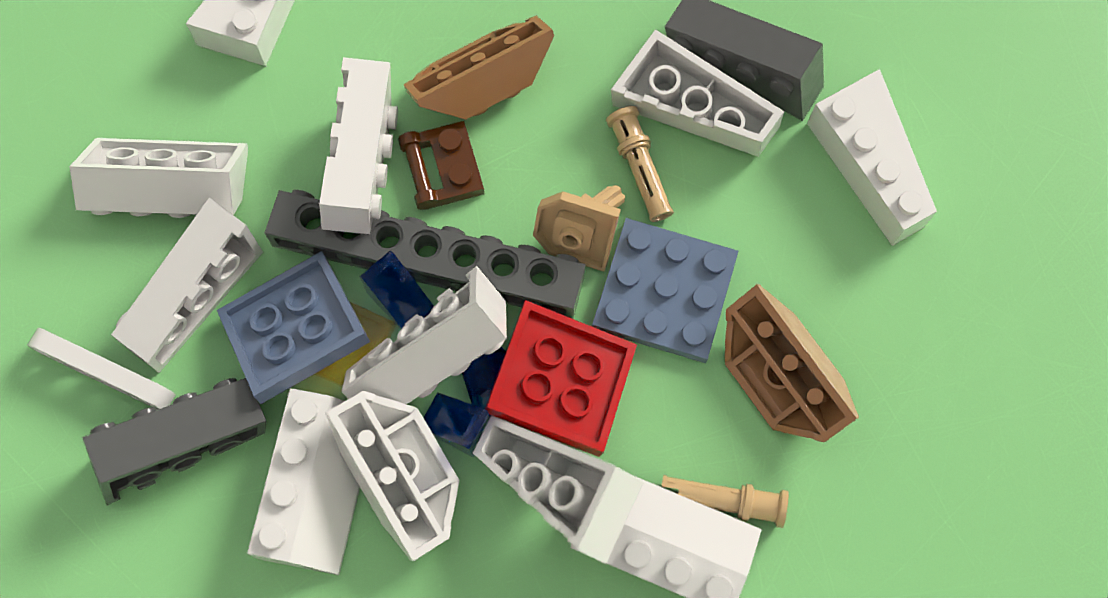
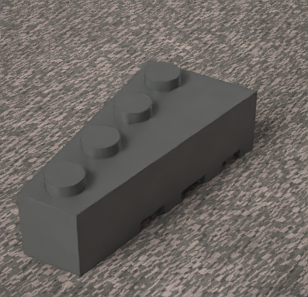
[665,0,824,121]
[82,378,266,505]

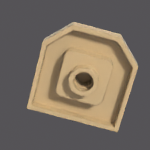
[533,185,625,272]

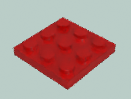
[484,300,637,457]

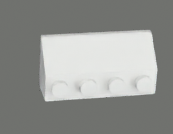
[69,138,248,218]
[247,388,360,575]
[570,473,761,598]

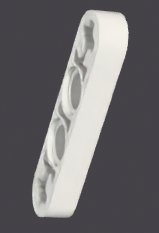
[27,327,176,410]

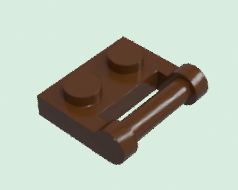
[398,121,485,210]

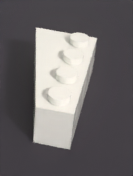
[319,57,398,234]
[473,416,643,564]

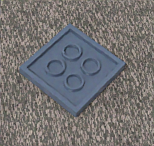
[592,218,739,363]
[217,251,370,404]

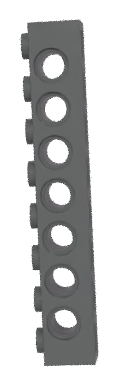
[264,190,586,319]

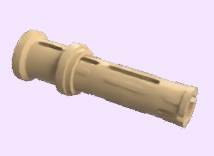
[606,106,674,222]
[662,475,789,528]

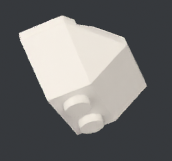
[325,391,459,561]

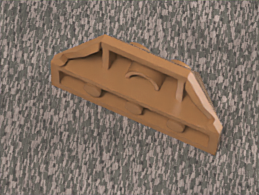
[404,16,554,120]
[725,284,859,442]

